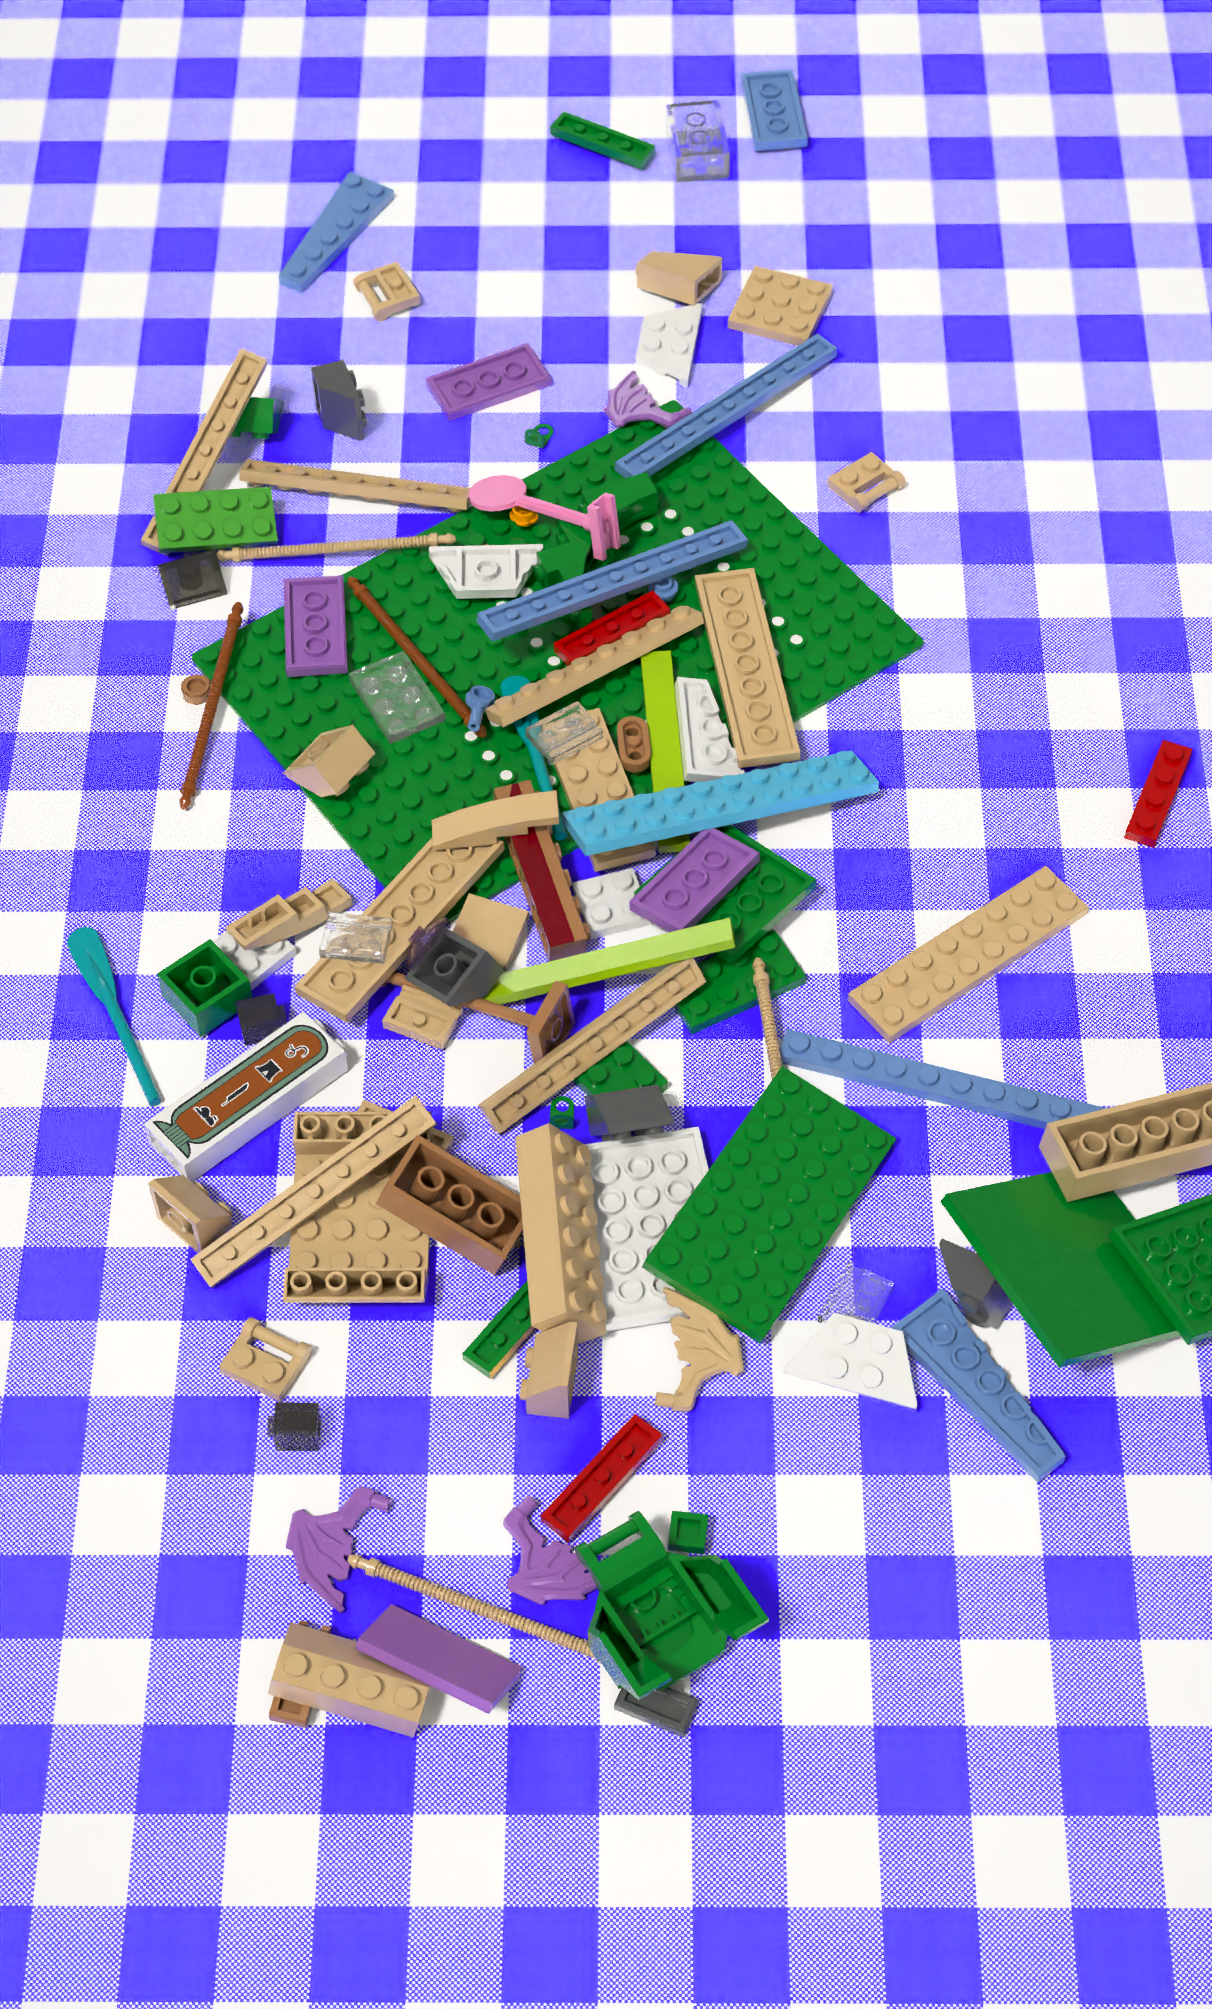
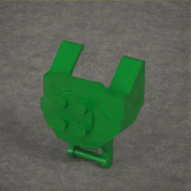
[574,1511,769,1700]

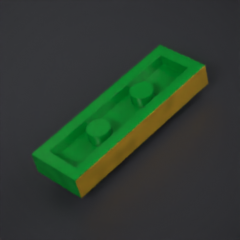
[462,1281,535,1379]

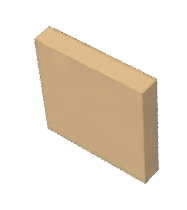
[452,893,530,971]

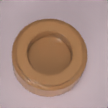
[181,675,211,705]

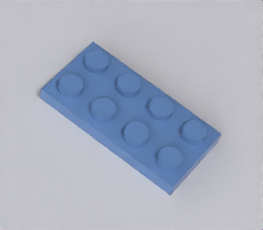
[740,69,808,151]

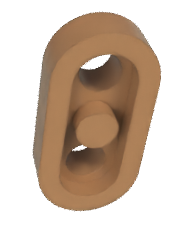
[617,716,651,773]

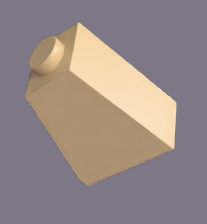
[635,251,723,305]

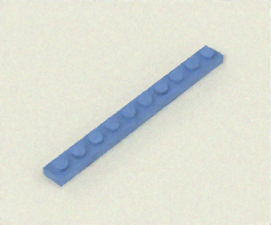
[615,333,838,478]
[476,520,748,642]
[780,1029,1106,1129]

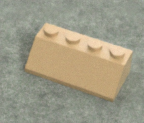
[268,1622,430,1738]

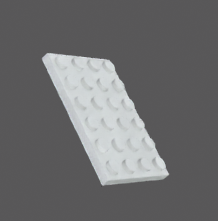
[585,1127,709,1331]

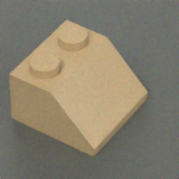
[283,724,375,797]
[148,1175,233,1253]
[520,1321,578,1419]

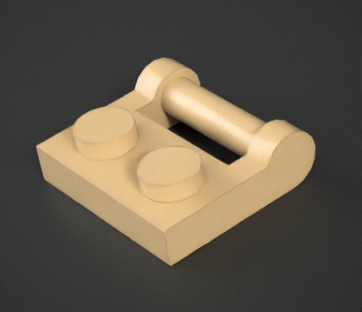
[353,262,420,321]
[827,452,906,513]
[219,1317,313,1402]

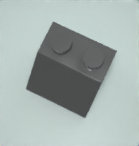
[404,927,505,1007]
[939,1238,1012,1329]

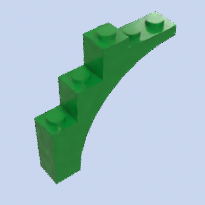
[533,472,658,629]

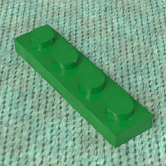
[550,111,655,169]

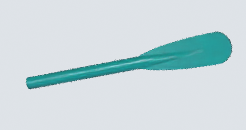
[500,675,567,840]
[67,927,162,1107]

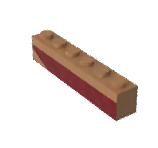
[493,780,591,962]

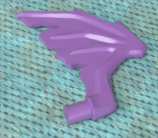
[603,370,692,429]
[286,1486,393,1613]
[503,1495,597,1605]

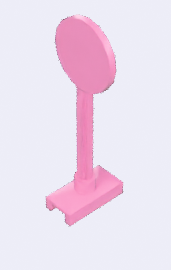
[468,475,621,561]

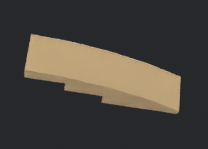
[431,790,559,850]
[225,878,353,951]

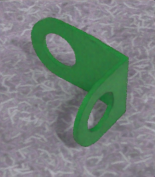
[524,424,553,449]
[549,1096,574,1129]

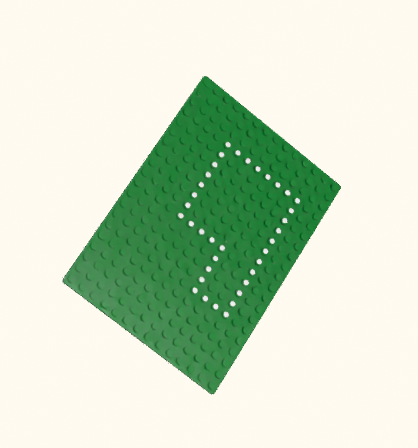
[192,400,924,935]

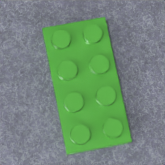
[153,487,278,553]

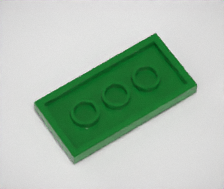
[673,930,806,1035]

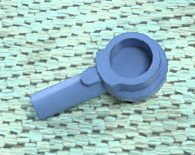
[648,576,678,603]
[465,685,495,732]

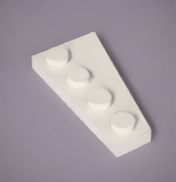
[674,677,745,782]

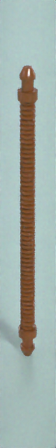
[347,577,487,738]
[179,602,244,810]

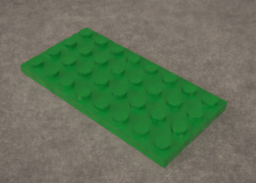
[642,1066,896,1344]

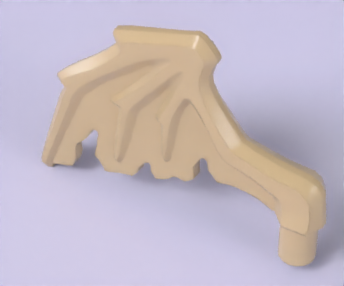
[655,1287,744,1412]

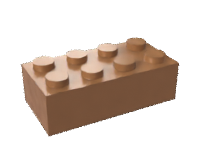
[376,1134,523,1275]

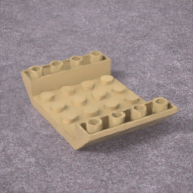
[283,1111,432,1303]

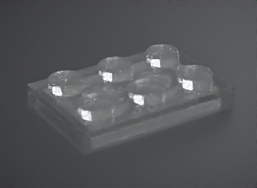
[349,651,445,744]

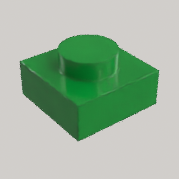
[668,1511,709,1554]

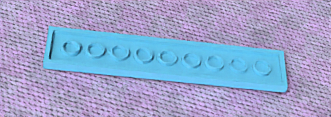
[562,750,879,856]

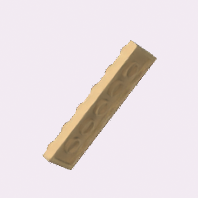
[540,708,656,872]

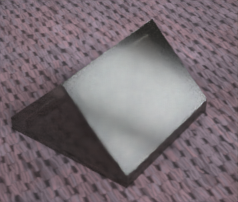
[154,549,228,610]

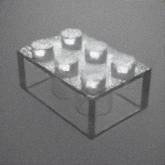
[666,100,730,183]

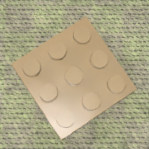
[728,266,833,346]

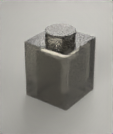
[235,993,287,1046]
[267,1402,322,1452]

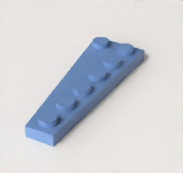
[278,171,395,294]
[891,1288,1066,1483]

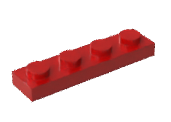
[553,590,670,666]
[1124,740,1193,848]
[541,1414,663,1543]

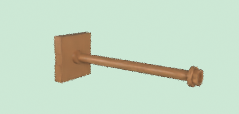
[381,971,575,1064]

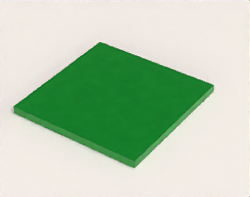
[941,1172,1180,1368]

